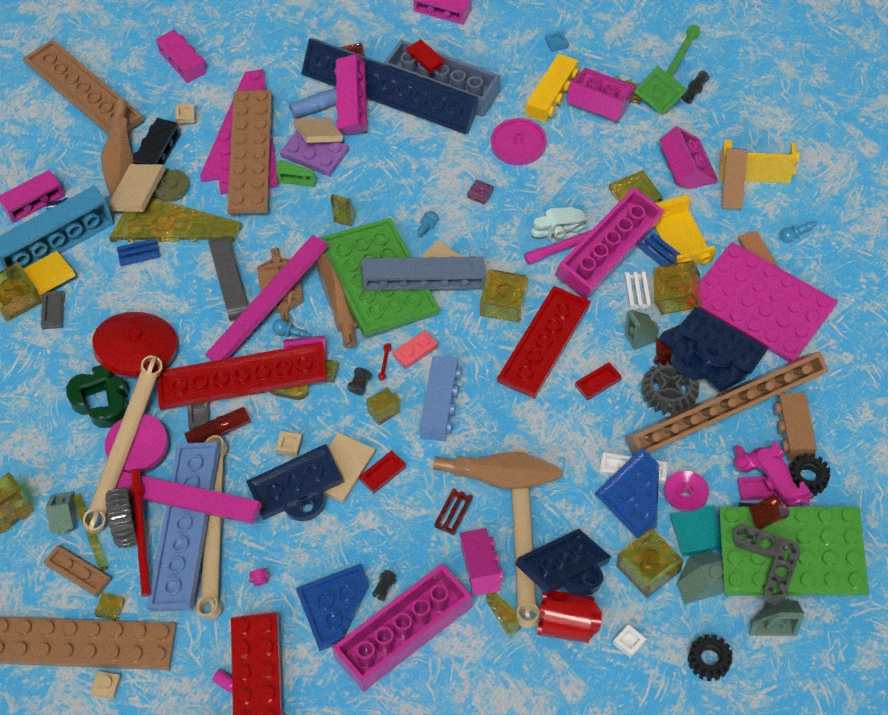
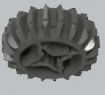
[641,361,699,415]
[105,487,137,548]

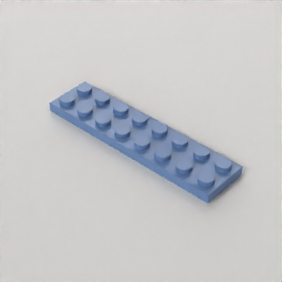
[147,442,220,612]

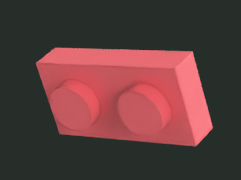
[392,330,438,370]

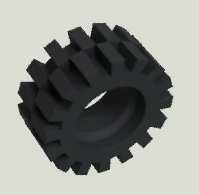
[789,453,831,496]
[688,634,733,681]

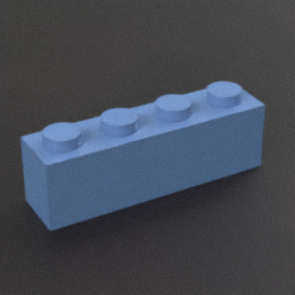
[420,355,462,442]

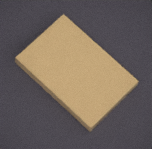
[108,164,166,212]
[324,432,376,504]

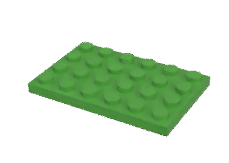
[319,218,440,337]
[719,506,869,596]

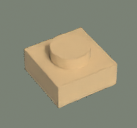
[175,104,195,124]
[276,431,303,457]
[90,671,121,700]

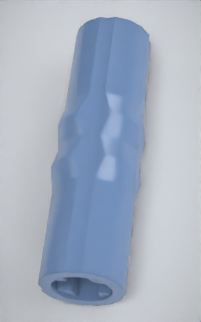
[289,88,337,119]

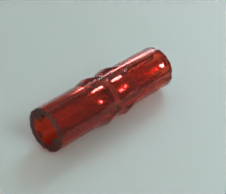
[184,407,251,443]

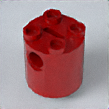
[537,591,602,643]

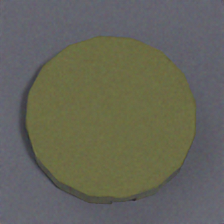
[153,168,189,201]

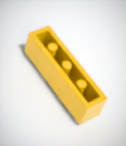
[526,53,580,124]

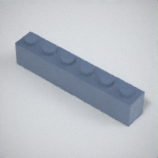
[360,256,486,291]

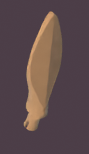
[101,99,134,198]
[315,252,357,348]
[433,452,563,489]

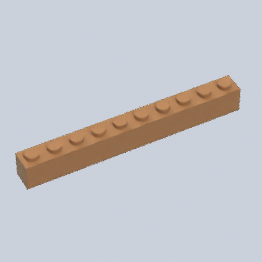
[625,352,828,456]

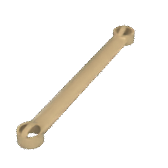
[82,355,162,533]
[196,435,228,620]
[511,450,540,628]

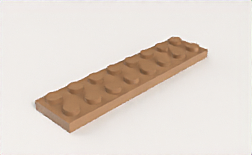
[23,39,144,135]
[227,90,272,214]
[0,617,177,670]

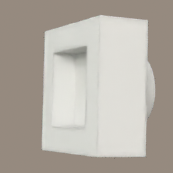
[613,624,647,659]

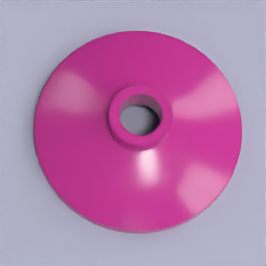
[664,471,709,511]

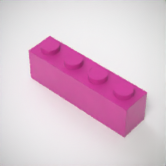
[335,54,367,136]

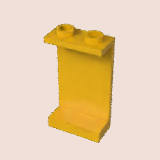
[719,140,799,183]
[655,194,716,271]

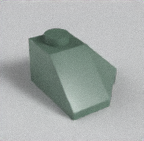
[677,550,724,604]
[749,598,804,636]

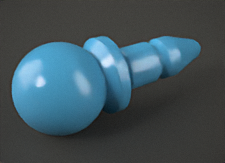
[417,211,438,235]
[780,221,817,243]
[272,319,311,338]

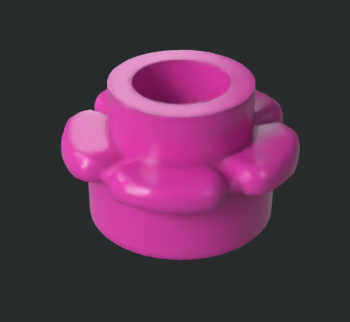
[248,568,271,586]

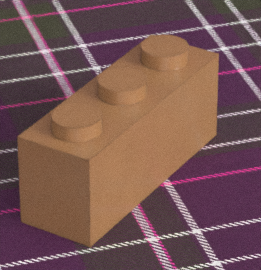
[774,392,817,461]

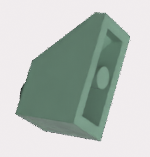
[625,310,659,350]
[45,491,76,534]

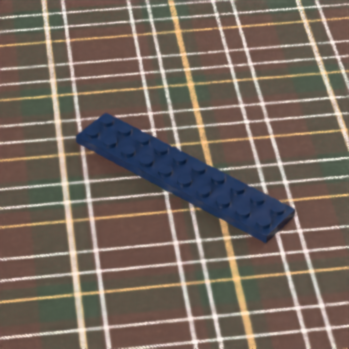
[301,38,478,134]

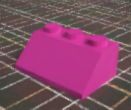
[566,67,636,121]
[659,126,718,189]

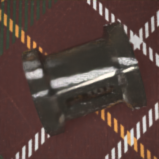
[347,367,372,396]

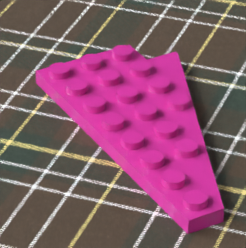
[200,69,279,195]

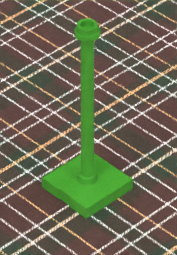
[634,25,700,115]

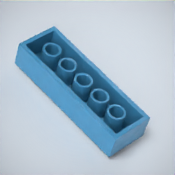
[0,185,114,282]

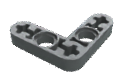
[732,525,800,605]

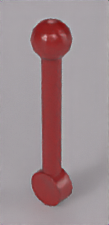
[378,343,392,381]

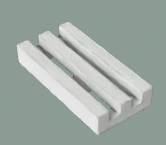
[625,271,651,310]

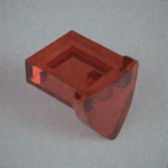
[340,42,365,56]
[654,338,673,366]
[749,494,790,530]

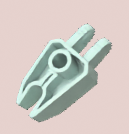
[531,207,587,242]

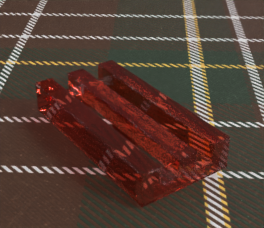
[434,488,473,536]

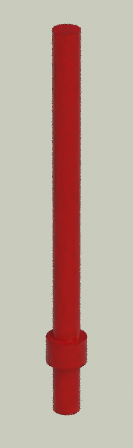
[130,468,151,597]

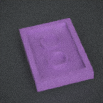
[280,130,349,177]

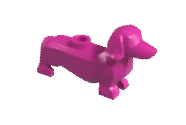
[734,440,814,506]

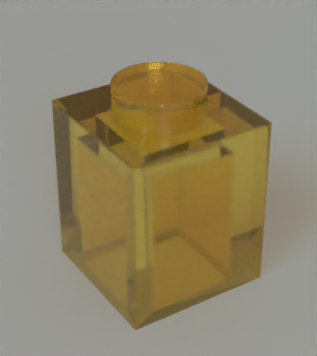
[366,387,401,425]

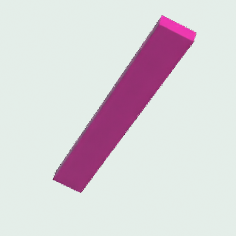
[205,235,328,361]
[116,471,262,525]

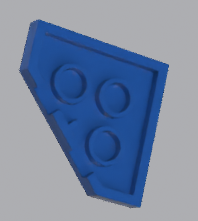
[594,447,659,542]
[296,564,369,651]

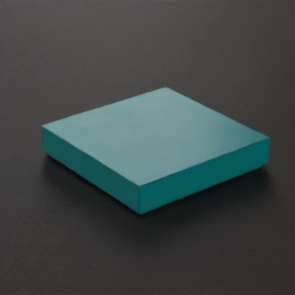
[670,505,721,557]

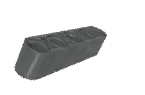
[208,236,247,321]

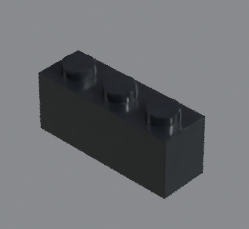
[133,118,181,166]

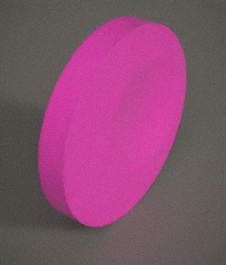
[491,118,546,165]
[105,414,169,473]

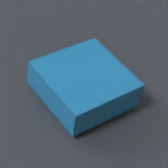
[545,31,569,52]

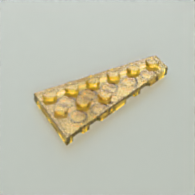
[109,198,242,242]

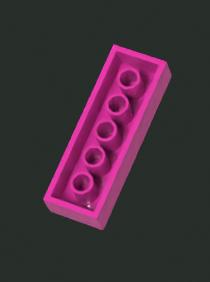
[555,187,665,299]
[332,564,472,692]

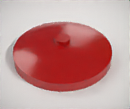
[92,312,177,377]

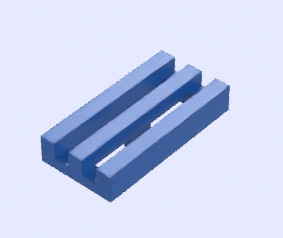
[639,232,681,271]
[117,238,160,266]

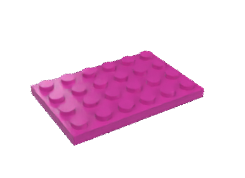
[686,242,838,362]

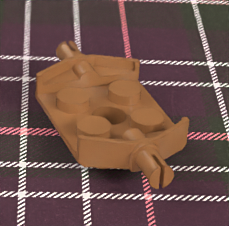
[257,248,304,323]

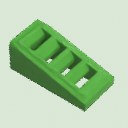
[276,160,316,187]

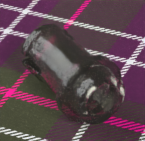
[372,570,396,601]

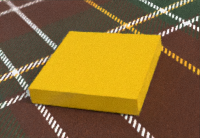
[22,251,76,295]

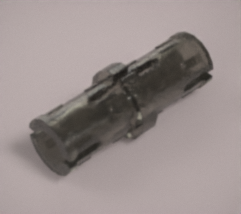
[681,71,710,104]

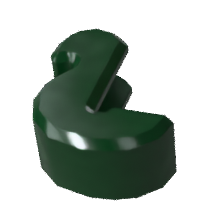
[66,365,112,415]
[87,376,129,428]

